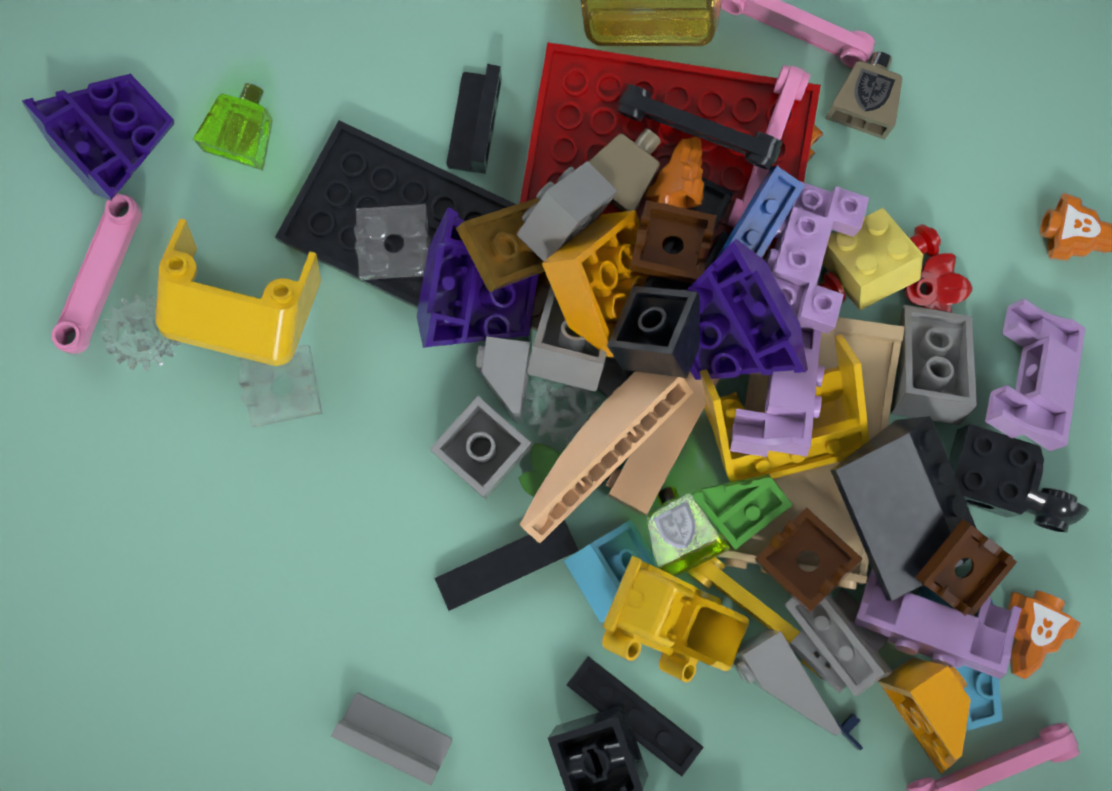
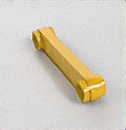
[686,549,829,679]

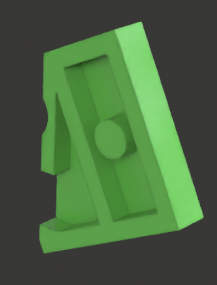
[690,474,793,550]

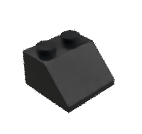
[607,286,700,378]

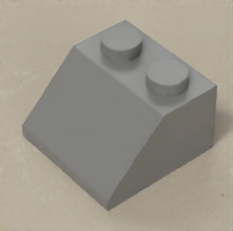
[476,336,531,423]

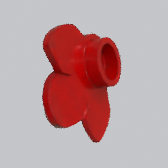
[904,253,973,313]

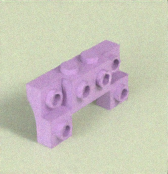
[765,181,869,334]
[985,299,1086,451]
[730,325,824,457]
[854,567,1021,679]

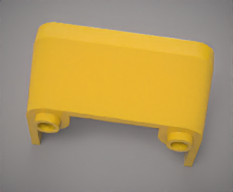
[155,218,321,366]
[700,334,869,482]

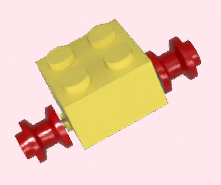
[818,208,941,311]

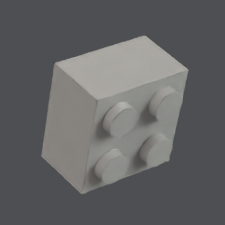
[517,161,618,261]
[430,396,532,500]

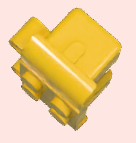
[602,556,749,683]

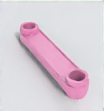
[718,0,875,68]
[727,65,810,229]
[51,194,142,354]
[906,723,1080,791]

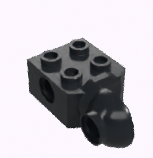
[949,424,1089,533]
[547,705,648,791]

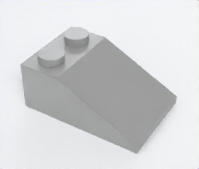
[527,286,607,392]
[891,305,977,426]
[733,628,842,736]

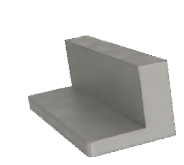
[784,594,893,697]
[331,693,452,785]

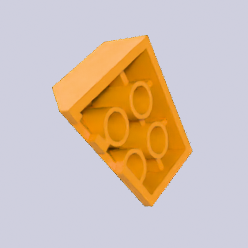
[542,210,649,357]
[878,658,971,775]

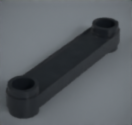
[616,84,782,170]

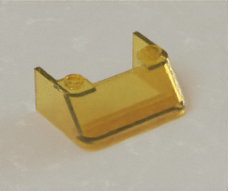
[581,0,722,46]

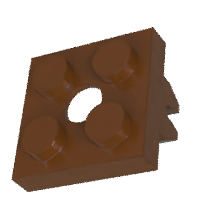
[630,200,717,284]
[755,507,863,613]
[915,519,1017,616]

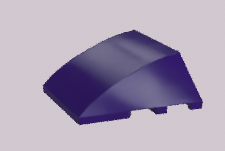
[22,73,174,201]
[416,207,539,348]
[686,239,808,380]

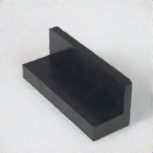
[446,64,502,174]

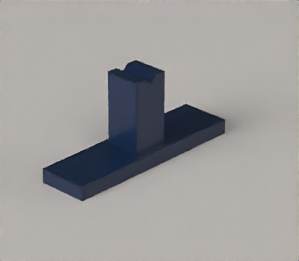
[833,713,863,750]

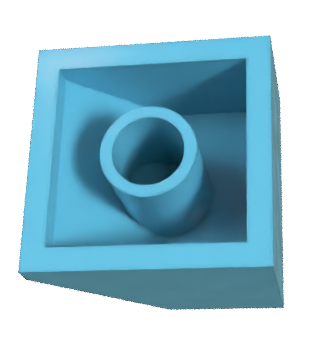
[563,520,662,623]

